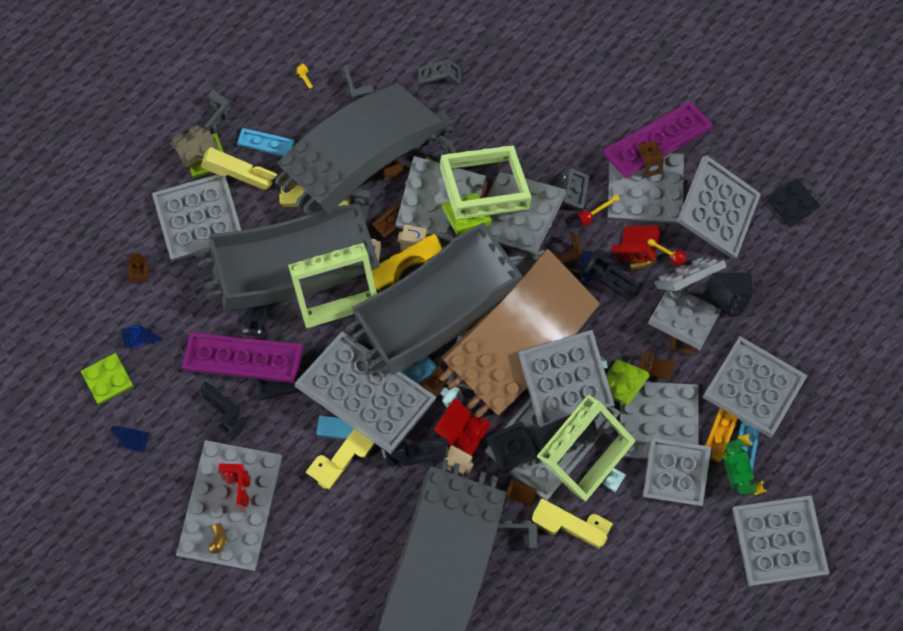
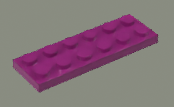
[603,101,713,179]
[182,332,303,383]

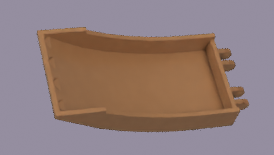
[439,249,600,418]

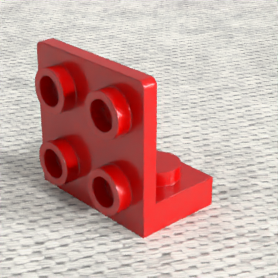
[611,225,660,262]
[434,399,491,456]
[218,463,251,512]

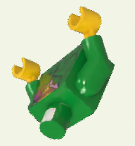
[721,434,767,495]

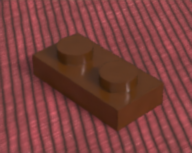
[371,201,401,240]

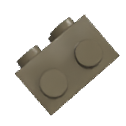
[170,125,219,168]

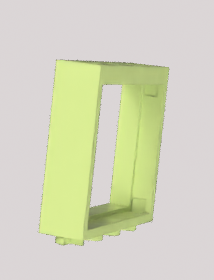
[440,145,532,220]
[288,243,377,328]
[537,395,636,502]

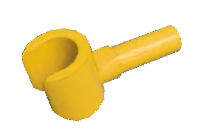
[296,64,313,89]

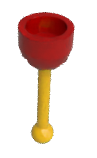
[577,195,620,227]
[648,239,686,266]

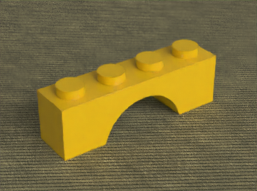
[372,234,443,292]

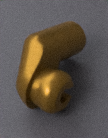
[630,258,656,271]
[209,523,227,554]

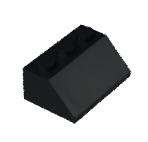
[703,273,753,317]
[533,406,598,459]

